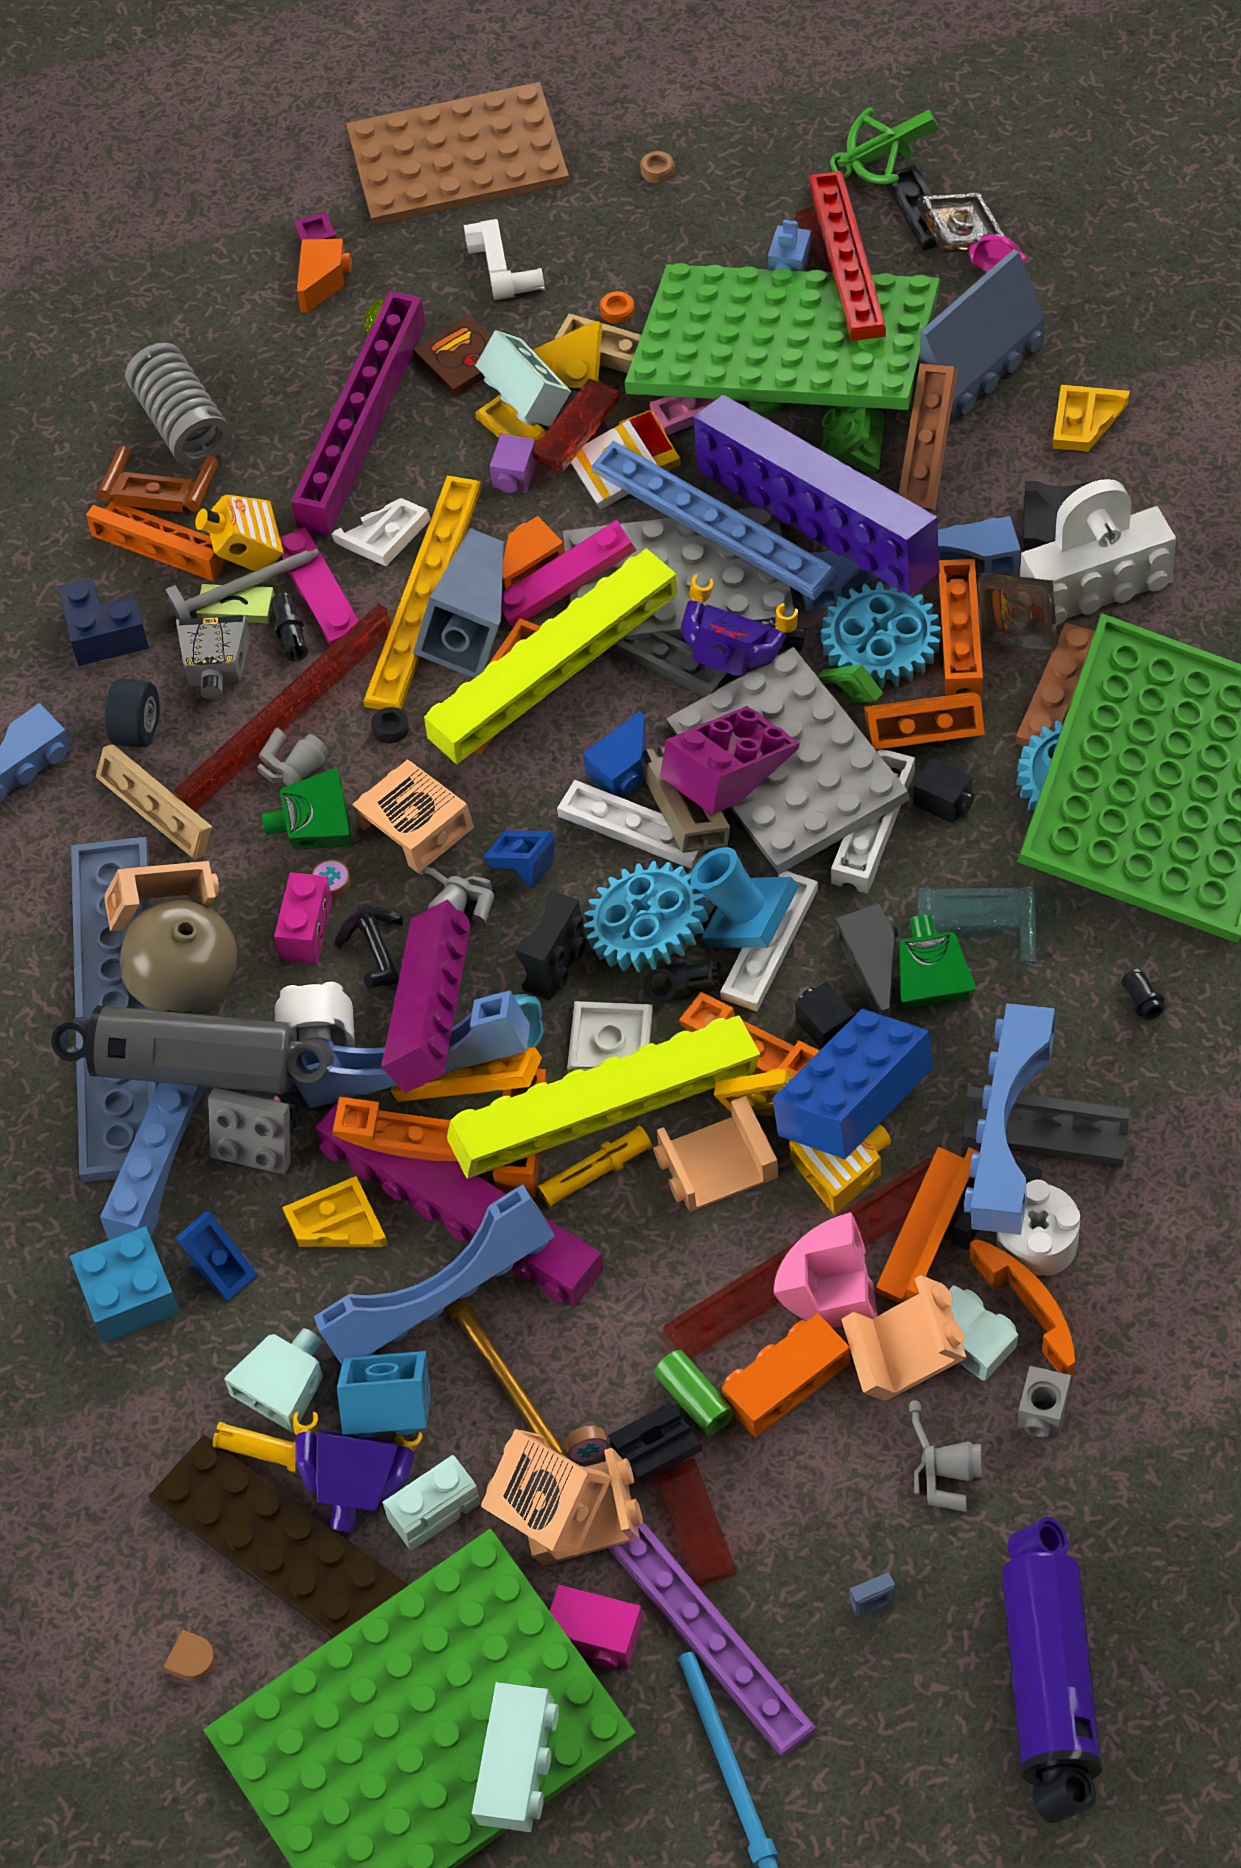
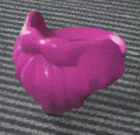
[969,235,1027,273]

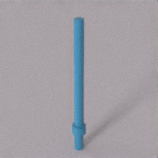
[678,1652,779,1868]

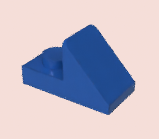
[483,830,555,889]
[175,1212,258,1301]

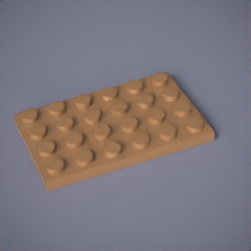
[346,82,570,226]

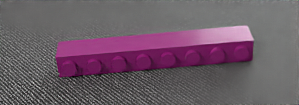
[291,291,426,536]
[316,1094,604,1306]

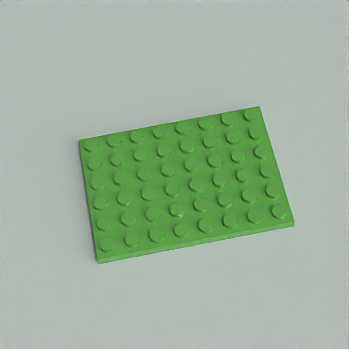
[625,263,940,410]
[1017,613,1241,943]
[203,1528,638,1868]

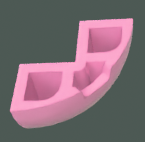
[773,1212,877,1327]

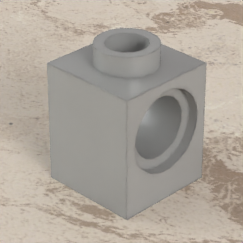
[1017,1366,1071,1438]

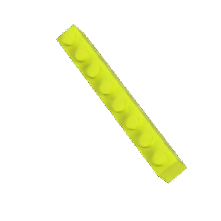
[424,548,677,764]
[447,1015,760,1179]

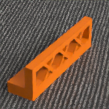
[86,500,228,581]
[874,1147,980,1304]

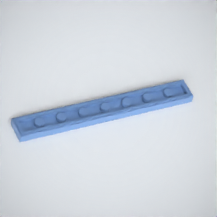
[591,440,837,601]

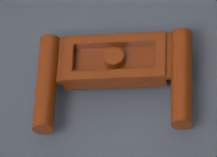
[97,446,219,513]

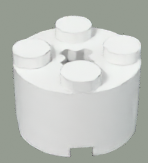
[274,982,355,1047]
[996,1179,1080,1277]

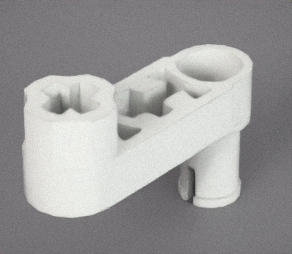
[464,219,545,301]

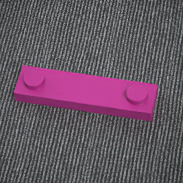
[501,520,637,628]
[280,527,364,649]

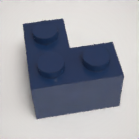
[58,577,149,666]

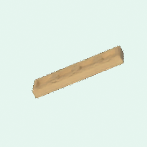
[96,744,212,860]

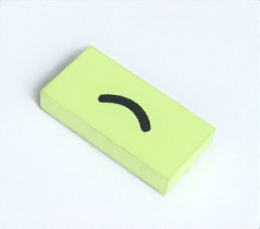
[196,584,275,623]

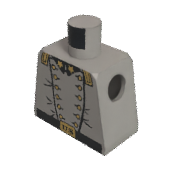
[176,615,251,700]

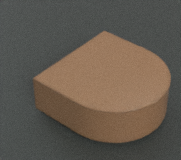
[163,1629,215,1682]

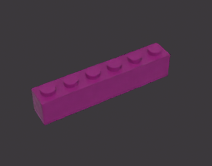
[381,899,471,1093]

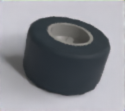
[105,679,160,747]

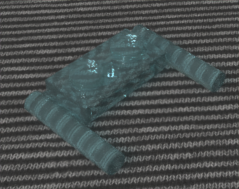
[918,887,1037,965]

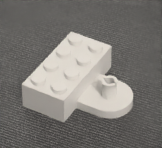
[1019,479,1176,629]

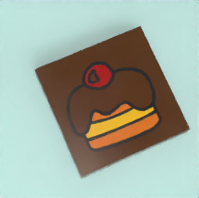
[413,314,491,397]

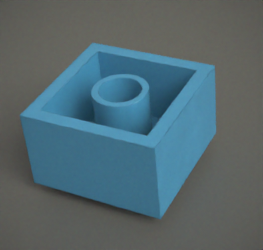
[69,1226,180,1343]
[337,1351,431,1438]

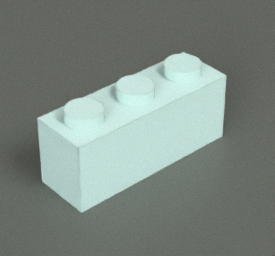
[475,330,571,427]
[472,1682,559,1832]

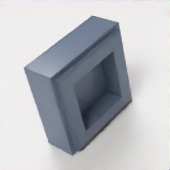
[849,1572,895,1618]

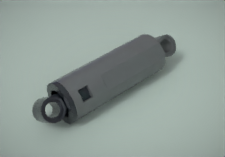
[51,1005,334,1094]

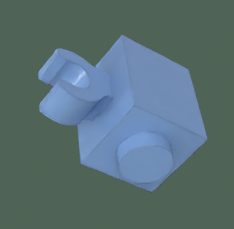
[768,220,812,272]

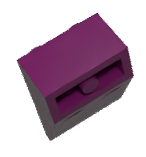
[660,706,800,815]

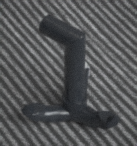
[335,904,404,988]

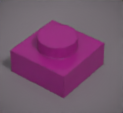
[294,212,336,244]

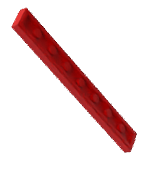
[809,171,886,341]

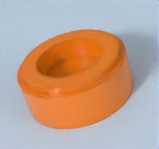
[600,291,635,324]

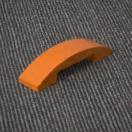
[679,992,819,1077]
[333,1097,458,1161]
[969,1239,1075,1380]

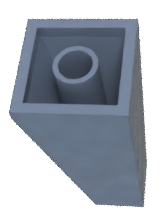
[413,528,504,678]

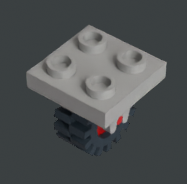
[208,1087,298,1175]

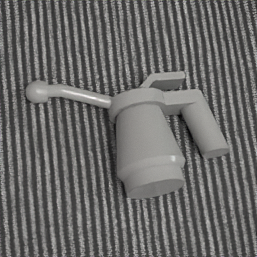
[257,728,330,786]
[418,866,495,925]
[909,1400,983,1512]

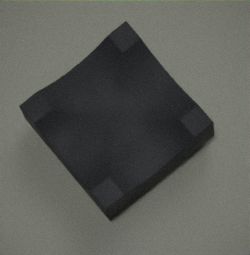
[1023,481,1092,552]
[516,890,587,1000]

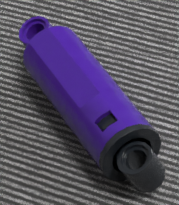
[1002,1517,1102,1823]

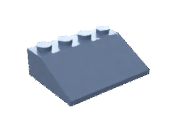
[920,249,1045,422]

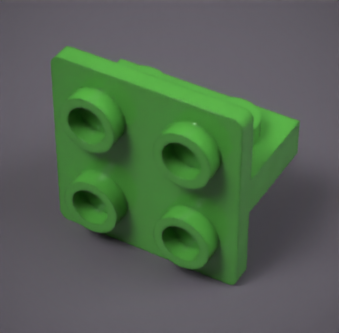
[820,406,885,474]

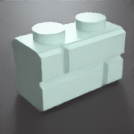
[383,1455,481,1551]

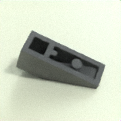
[836,903,898,1018]

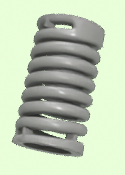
[125,343,231,466]

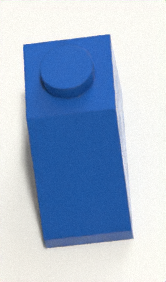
[583,711,647,797]

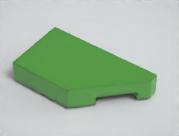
[817,664,883,704]

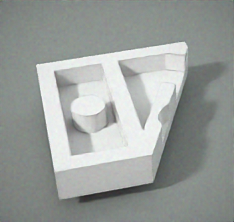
[332,498,431,566]

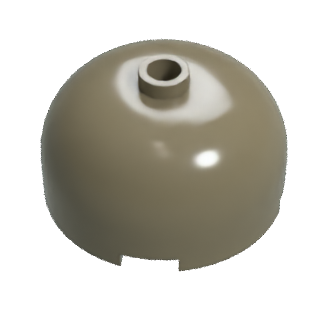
[120,899,238,1014]

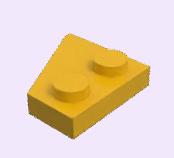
[533,321,603,391]
[1052,385,1130,452]
[714,1069,793,1116]
[282,1176,388,1247]

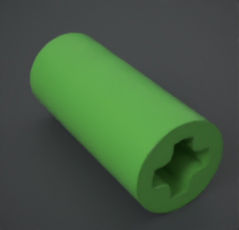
[654,1350,735,1436]

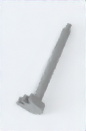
[165,549,320,619]

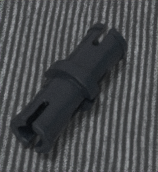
[271,593,308,661]

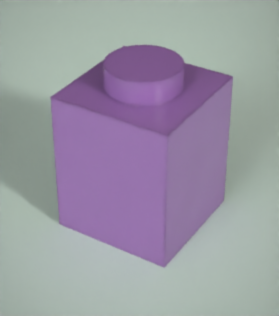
[489,434,538,493]

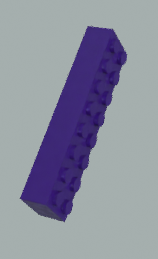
[693,395,940,596]

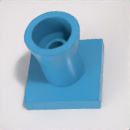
[690,847,799,948]

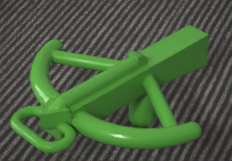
[830,107,940,184]

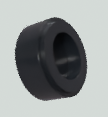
[371,707,409,744]

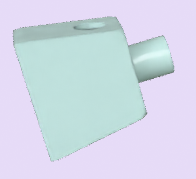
[224,1328,323,1433]

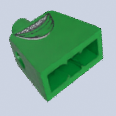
[262,768,354,849]
[897,914,976,1010]

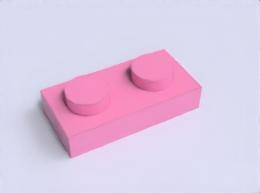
[650,396,717,435]

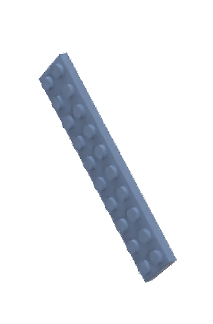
[71,837,158,1183]

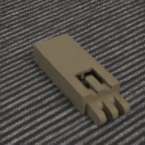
[643,747,730,853]

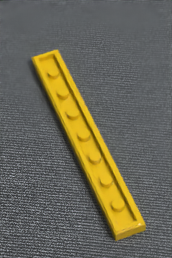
[363,475,482,710]

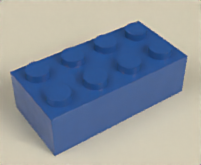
[773,1009,933,1159]

